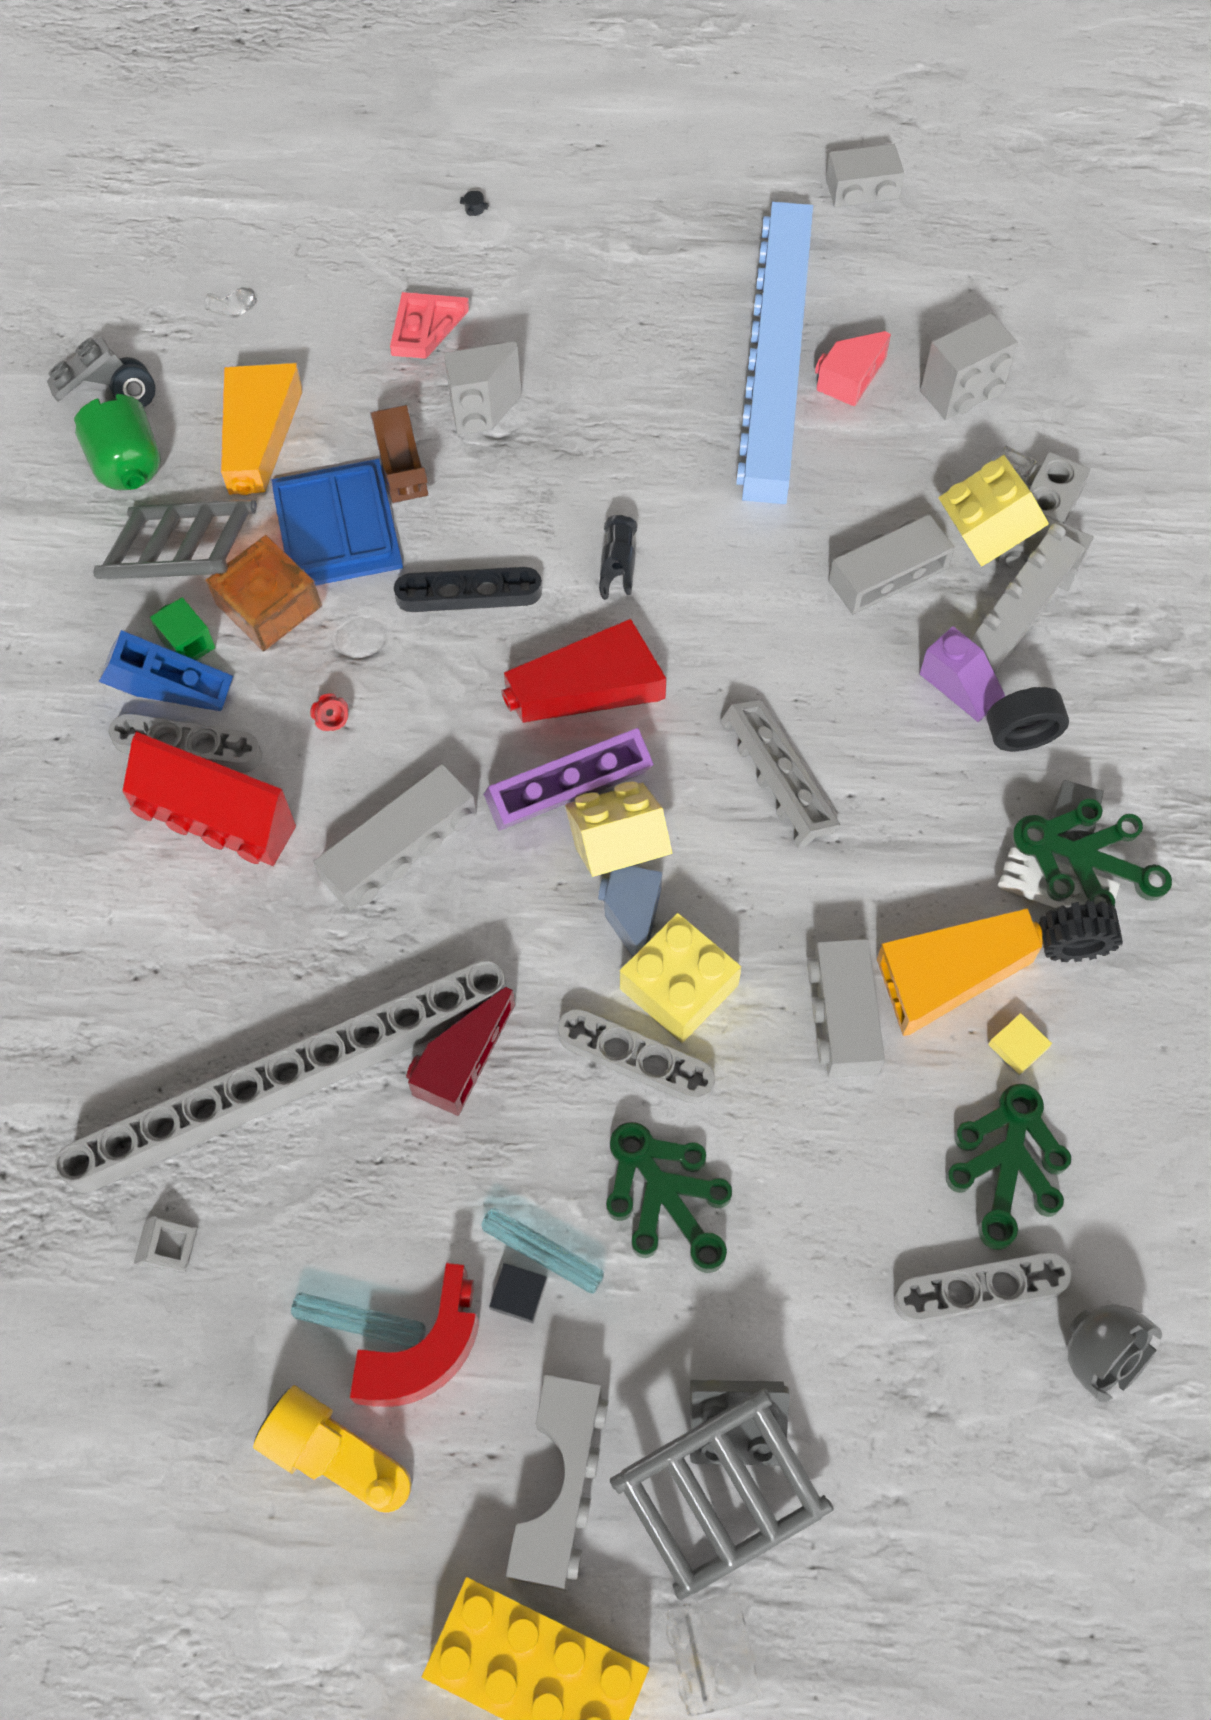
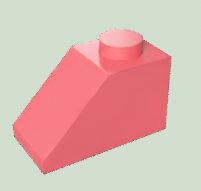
[815,331,891,407]

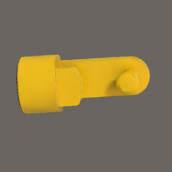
[253,1385,412,1513]

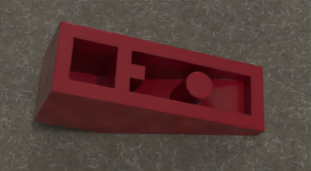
[406,987,515,1116]

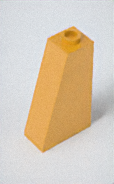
[221,363,302,495]
[876,908,1043,1036]

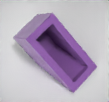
[920,626,1005,722]

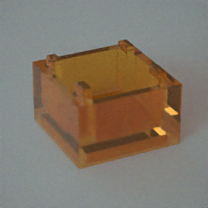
[205,534,322,652]

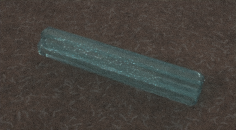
[481,1208,604,1294]
[291,1292,426,1347]

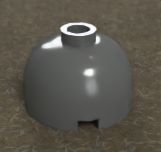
[1068,1304,1162,1402]

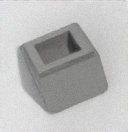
[134,1216,197,1272]

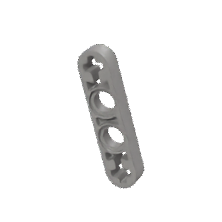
[108,714,262,772]
[558,1009,715,1104]
[894,1253,1072,1324]

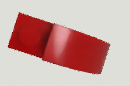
[350,1263,480,1407]

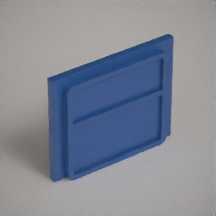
[271,459,403,590]

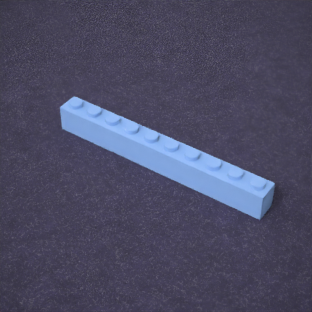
[736,202,813,504]

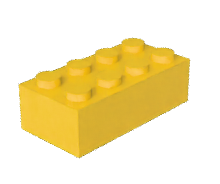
[421,1577,649,1720]

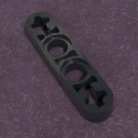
[393,567,542,612]

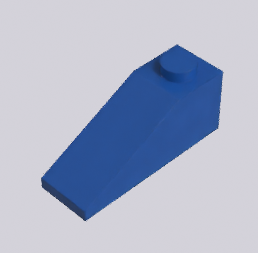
[99,630,233,711]

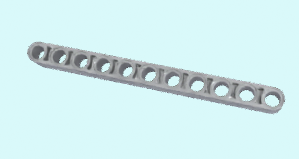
[54,960,506,1193]

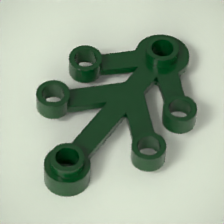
[1012,799,1172,907]
[946,1084,1072,1250]
[606,1122,732,1273]

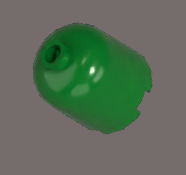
[74,394,161,491]

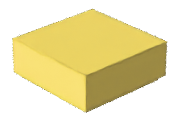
[988,1013,1052,1075]

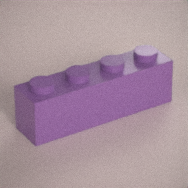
[483,728,654,831]

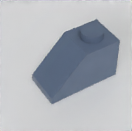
[598,866,662,957]

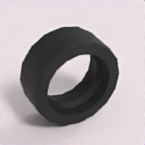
[987,687,1069,752]

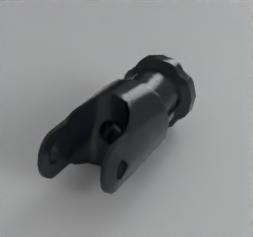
[599,515,638,600]

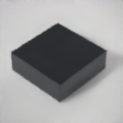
[489,1263,548,1324]

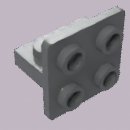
[690,1380,790,1465]

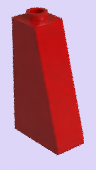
[501,619,666,723]

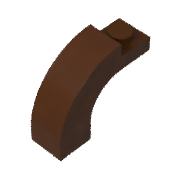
[370,405,429,503]

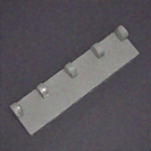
[971,523,1085,675]
[720,700,840,849]

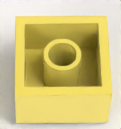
[938,455,1049,567]
[565,781,672,877]
[620,913,742,1043]

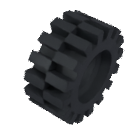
[1039,901,1123,962]

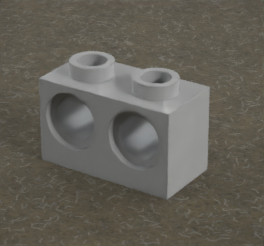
[1026,452,1091,524]

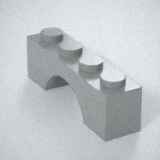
[506,1375,609,1591]

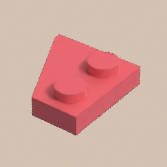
[390,292,469,359]

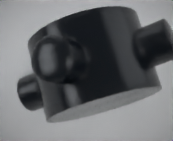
[460,191,489,216]

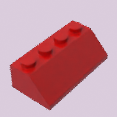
[122,732,296,867]

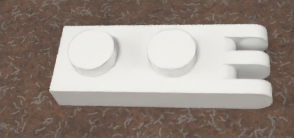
[998,848,1120,908]

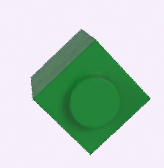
[150,597,216,660]

